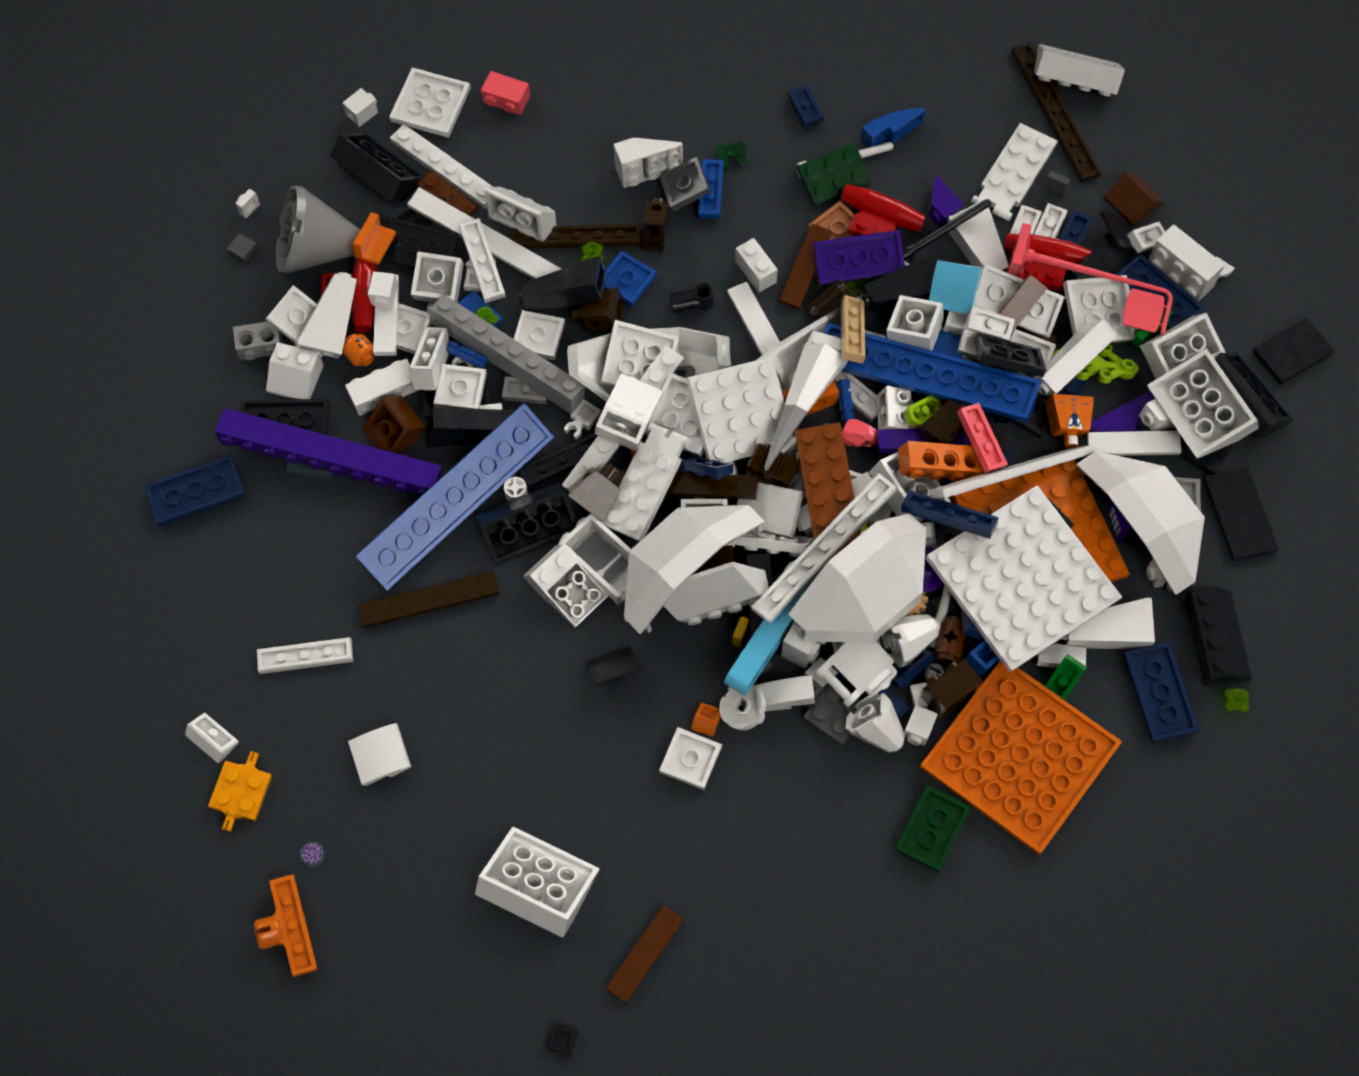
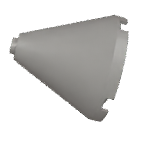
[276,185,361,273]

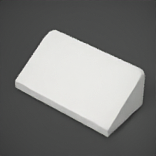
[185,713,239,763]

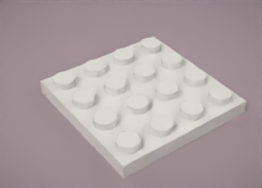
[686,357,793,463]

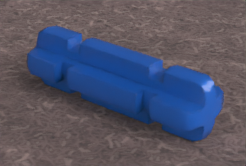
[446,341,488,368]
[837,379,855,423]

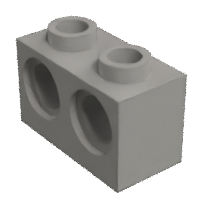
[233,321,283,360]

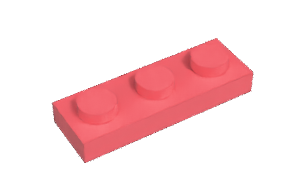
[957,403,1008,474]

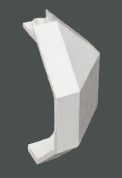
[567,327,731,402]
[1077,451,1205,595]
[624,505,765,634]
[788,513,926,643]

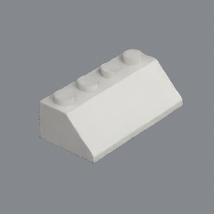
[1034,44,1125,96]

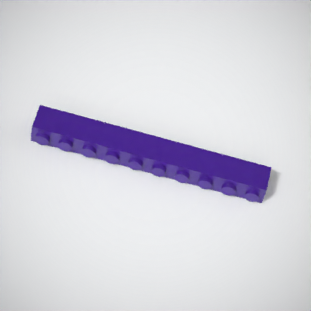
[214,408,443,497]

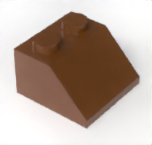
[362,395,427,454]

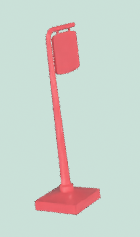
[1008,223,1173,335]

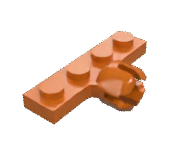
[254,874,317,978]

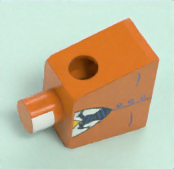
[1044,394,1094,448]

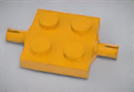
[208,751,272,832]

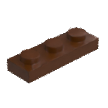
[416,170,477,217]

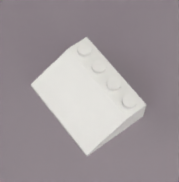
[1147,348,1259,459]
[663,562,769,625]
[475,827,600,938]

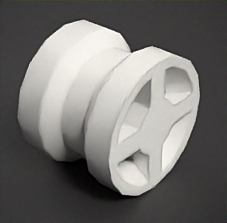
[504,477,528,502]

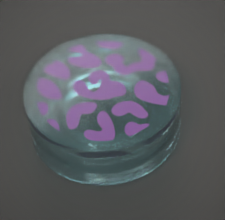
[300,841,326,867]

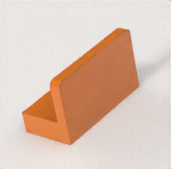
[353,212,396,265]

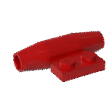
[840,184,926,236]
[1004,233,1093,292]
[321,258,377,333]

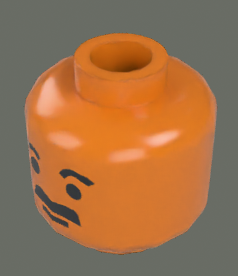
[343,334,374,366]

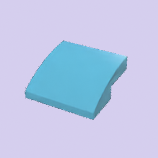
[929,260,982,314]

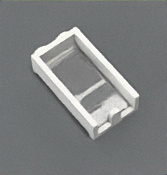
[558,513,631,606]

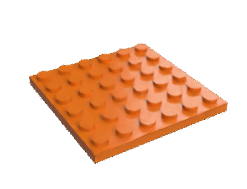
[951,459,1130,582]
[919,661,1122,856]

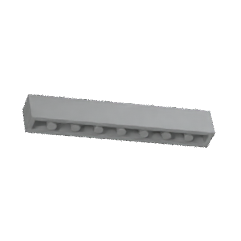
[430,294,585,414]

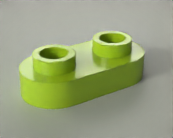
[904,396,942,428]

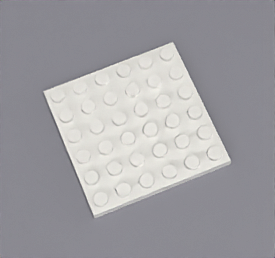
[925,485,1122,673]

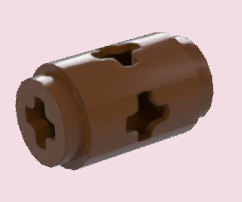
[933,616,967,668]

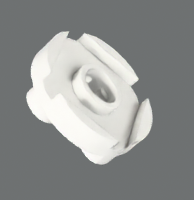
[719,685,766,731]

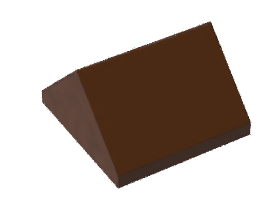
[1104,173,1165,227]

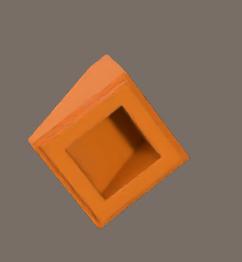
[691,702,721,737]

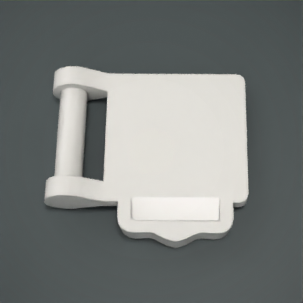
[815,641,897,707]

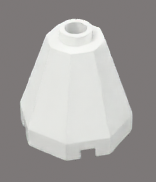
[881,614,940,668]
[846,692,905,753]

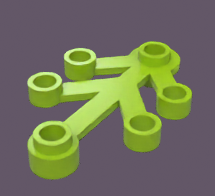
[1051,344,1139,384]

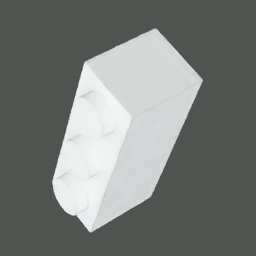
[409,327,449,391]
[345,358,418,416]

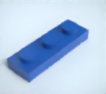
[698,159,724,219]

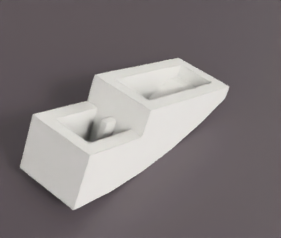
[743,675,815,711]

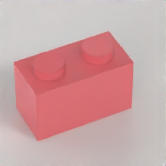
[481,71,530,115]

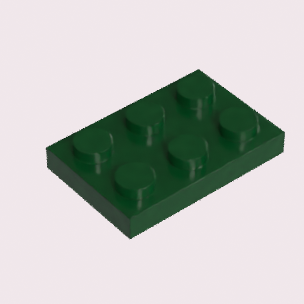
[796,142,871,206]
[895,785,971,873]

